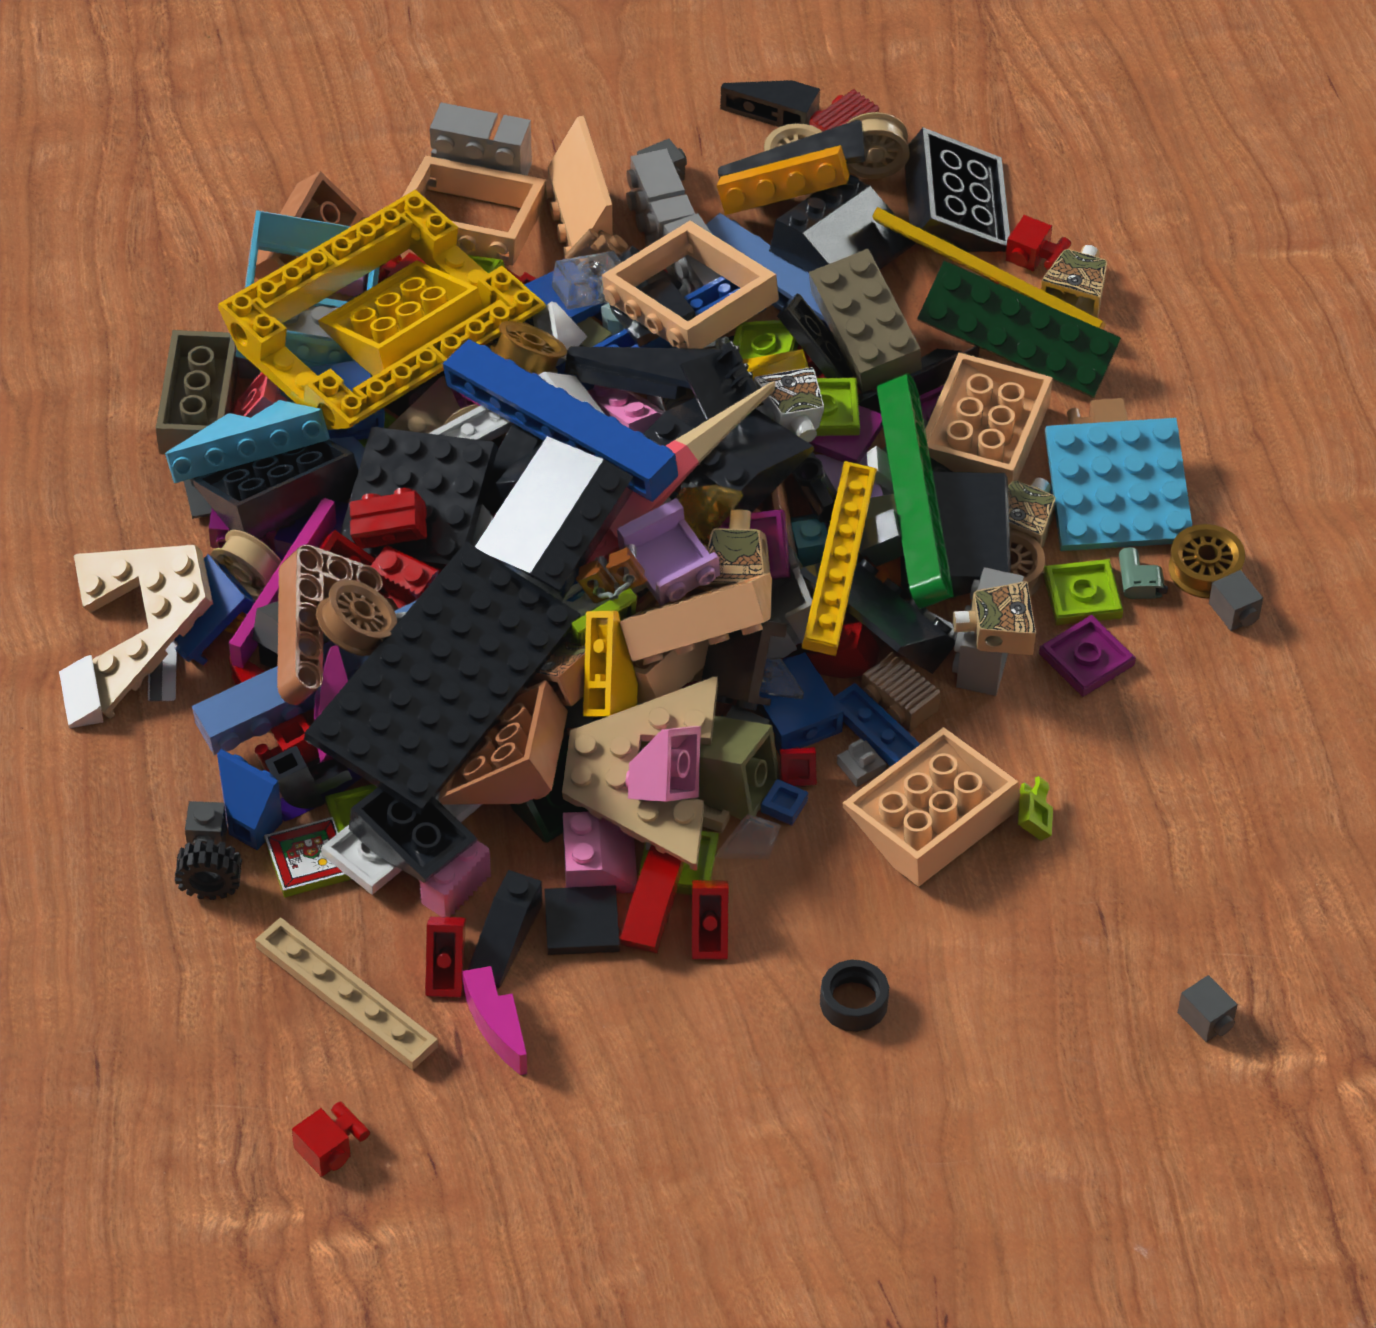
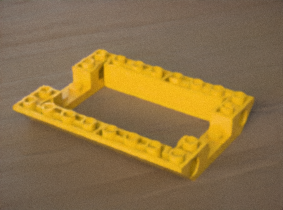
[218,189,546,430]

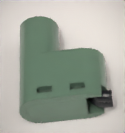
[1119,547,1168,599]

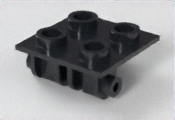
[680,341,764,420]

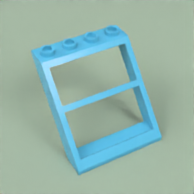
[235,210,380,367]

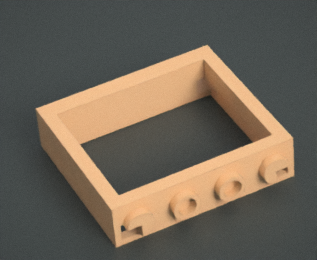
[402,155,546,266]
[602,221,779,349]

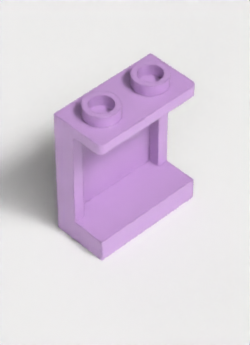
[617,498,720,606]

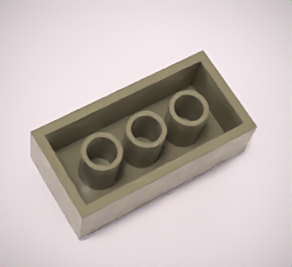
[809,249,922,393]
[156,330,239,454]

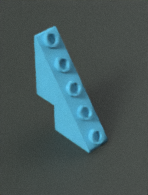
[165,400,330,483]

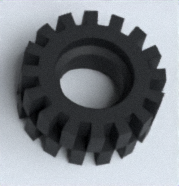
[175,840,242,900]

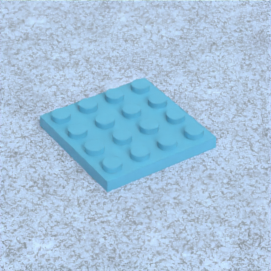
[1044,418,1192,551]

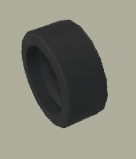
[820,959,890,1032]

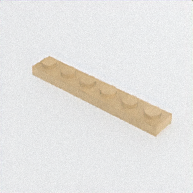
[255,917,438,1070]

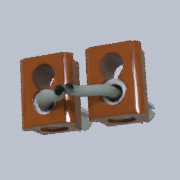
[576,544,647,604]

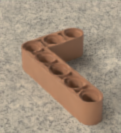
[277,544,383,705]

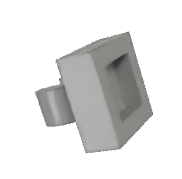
[837,739,886,787]

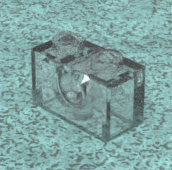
[552,251,622,310]

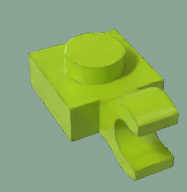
[1018,776,1053,841]

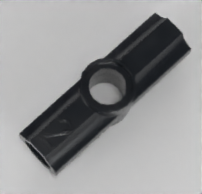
[792,452,837,523]

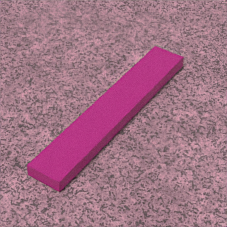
[229,498,336,668]

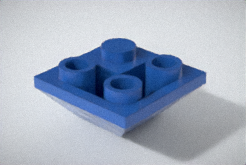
[217,749,283,851]

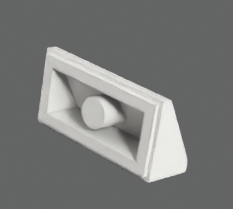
[59,655,103,728]

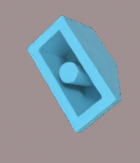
[791,514,828,567]

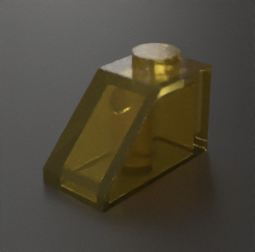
[675,485,743,545]

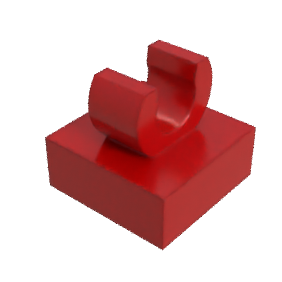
[780,747,817,786]

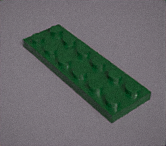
[917,261,1121,398]

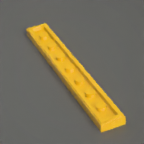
[872,207,1106,330]
[802,461,877,656]

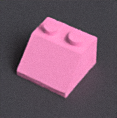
[626,726,701,802]
[563,812,637,893]

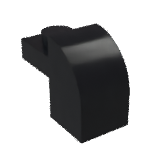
[265,745,352,809]

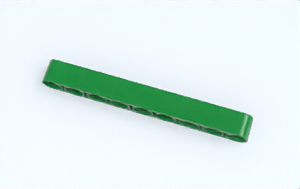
[877,373,953,609]

